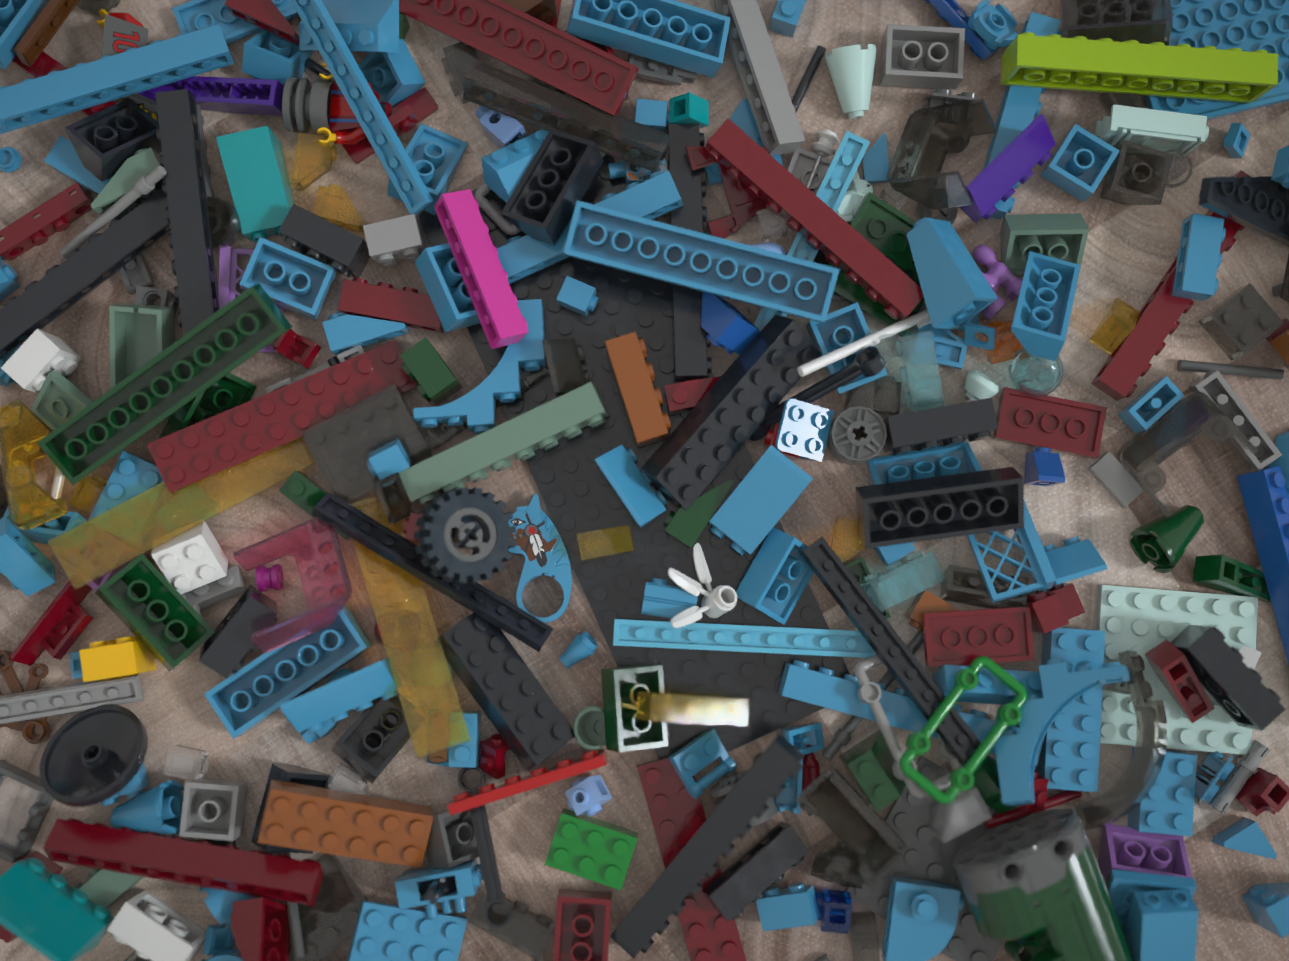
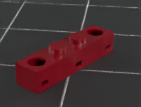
[0,182,94,261]

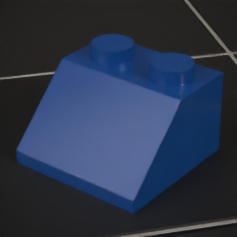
[701,292,761,355]

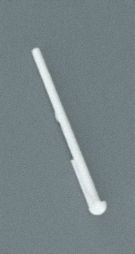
[797,309,931,377]

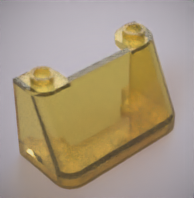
[0,399,68,530]

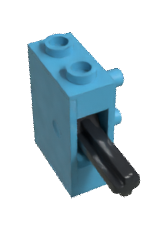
[395,858,484,919]

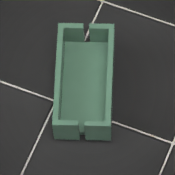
[109,303,174,389]

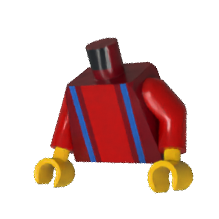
[317,63,392,146]

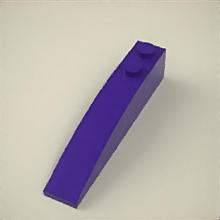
[138,76,284,116]

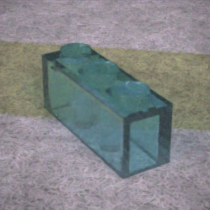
[895,328,945,412]
[860,550,945,612]

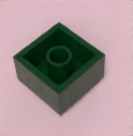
[400,337,463,405]

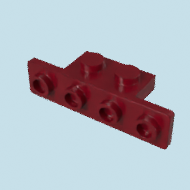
[342,88,439,164]
[10,573,93,666]

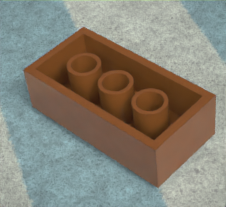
[605,332,671,448]

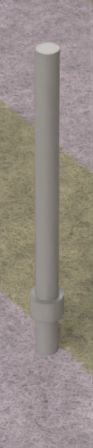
[59,166,167,258]

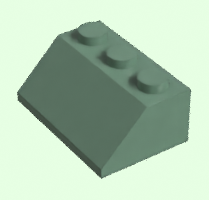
[1000,213,1089,275]

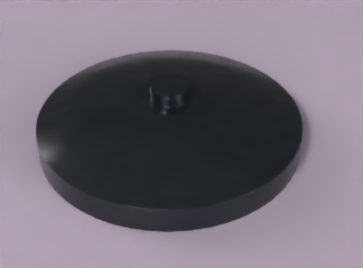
[39,705,148,807]

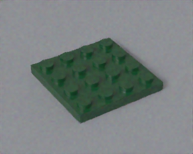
[826,192,925,335]

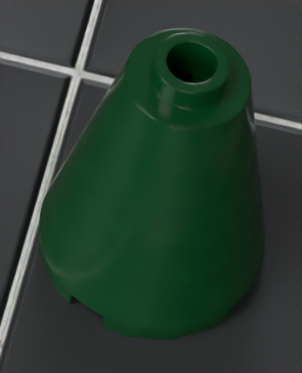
[1130,505,1204,573]

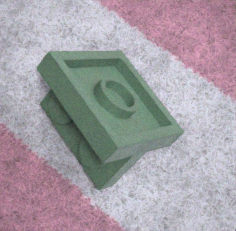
[30,370,93,431]

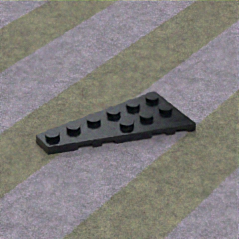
[1198,176,1289,247]

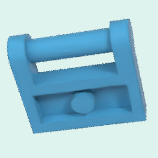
[669,728,737,799]

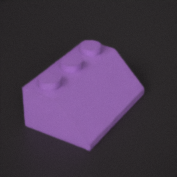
[1098,823,1192,886]

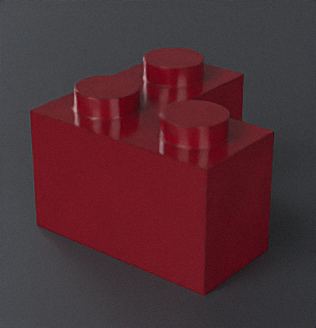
[1018,583,1085,634]

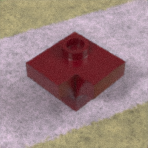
[1235,767,1289,816]

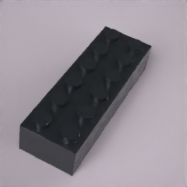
[855,467,1024,549]
[434,612,575,771]

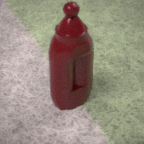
[802,744,820,795]

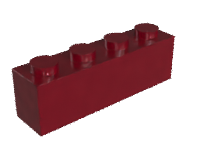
[338,277,444,333]

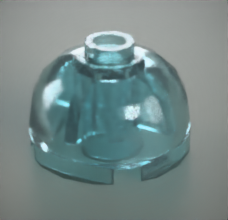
[1008,348,1064,397]

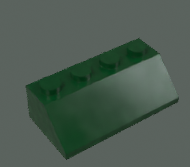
[159,373,257,439]
[95,553,215,672]

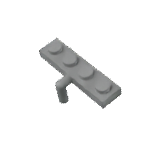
[181,565,246,629]

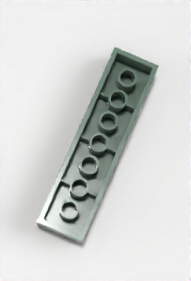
[398,382,610,505]

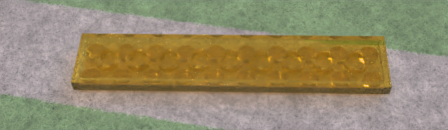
[48,436,320,589]
[349,492,470,758]

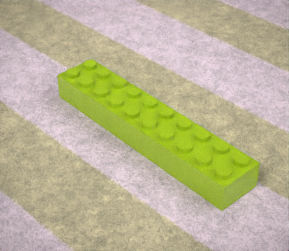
[1000,32,1278,103]

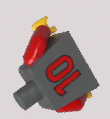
[96,9,150,57]

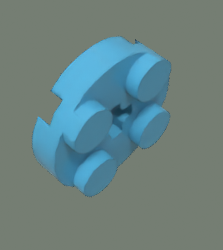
[968,0,1019,50]

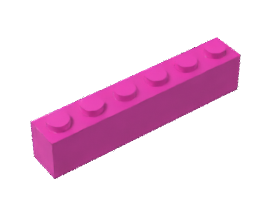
[434,189,528,349]

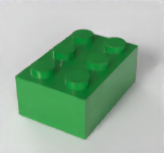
[545,808,638,890]

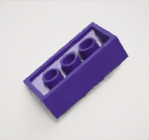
[954,114,1056,223]

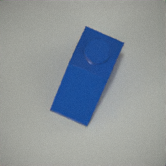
[1024,447,1065,486]

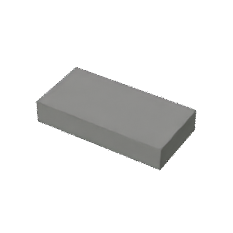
[1088,451,1144,508]

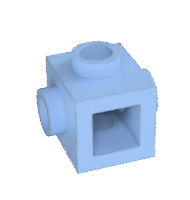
[565,775,613,817]

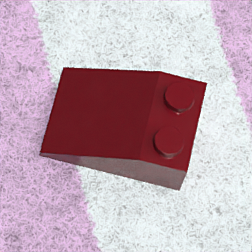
[231,897,290,961]

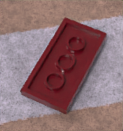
[993,387,1107,459]
[922,606,1035,667]

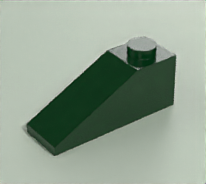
[279,470,349,540]
[663,479,734,549]
[1193,554,1271,602]
[971,755,1019,813]

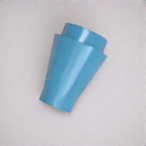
[559,631,598,669]

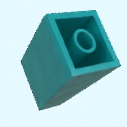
[216,126,294,242]

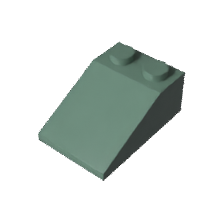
[91,148,165,222]

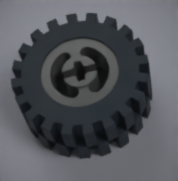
[414,487,517,584]

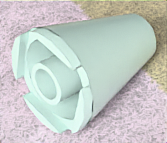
[825,44,876,119]

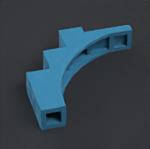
[413,299,546,435]
[994,659,1130,806]

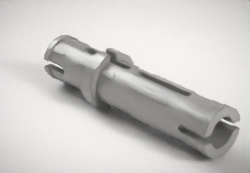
[1208,740,1270,814]

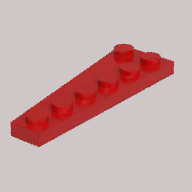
[447,750,608,815]

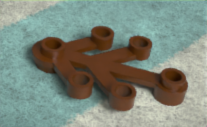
[0,650,51,744]

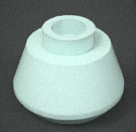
[964,370,998,401]

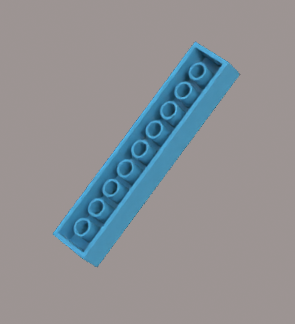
[564,201,839,323]

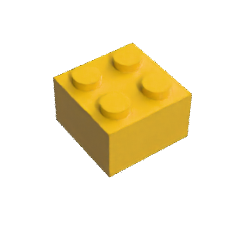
[79,636,156,682]

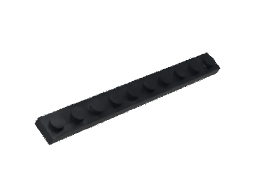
[312,492,553,652]
[799,536,989,767]

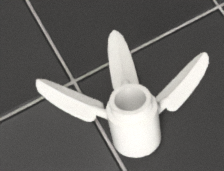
[668,542,737,628]

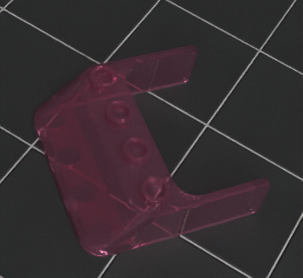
[233,517,352,653]

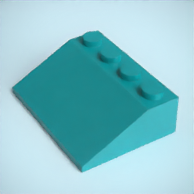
[0,857,115,961]

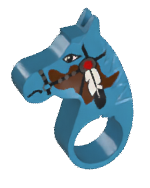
[482,494,572,624]

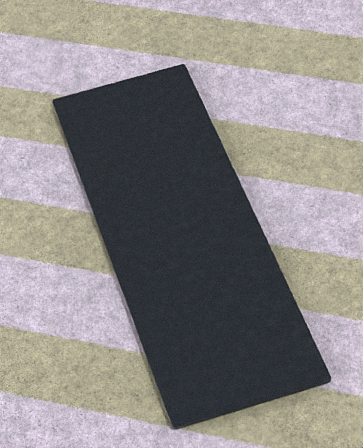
[418,136,850,759]

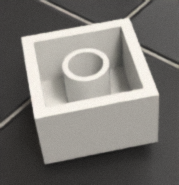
[1,329,82,393]
[151,519,228,594]

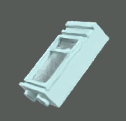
[1095,104,1209,158]

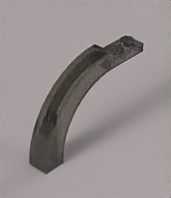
[1075,650,1168,831]

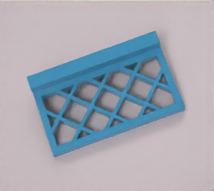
[966,501,1057,603]

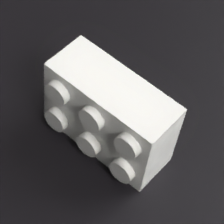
[107,890,206,961]

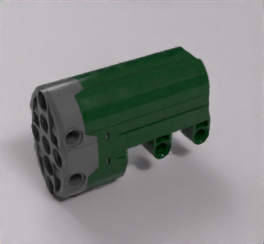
[953,808,1133,961]

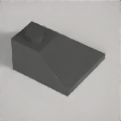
[426,809,479,869]

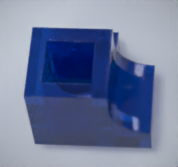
[814,888,852,934]

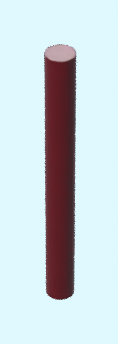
[983,790,1082,829]

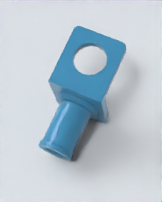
[957,312,996,350]

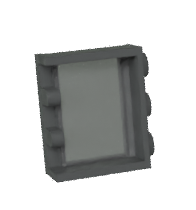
[0,760,54,863]

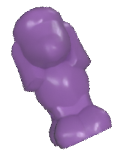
[972,245,1022,320]

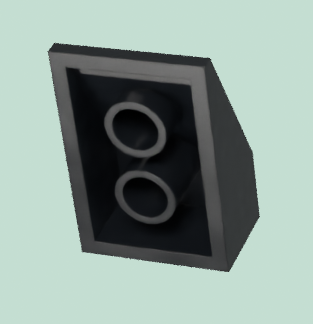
[331,692,427,784]

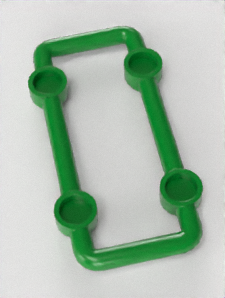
[899,656,1028,804]

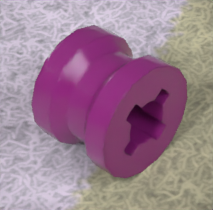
[255,564,284,592]

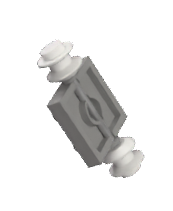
[783,129,840,221]

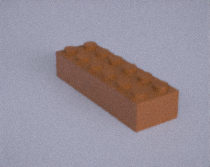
[258,780,434,868]

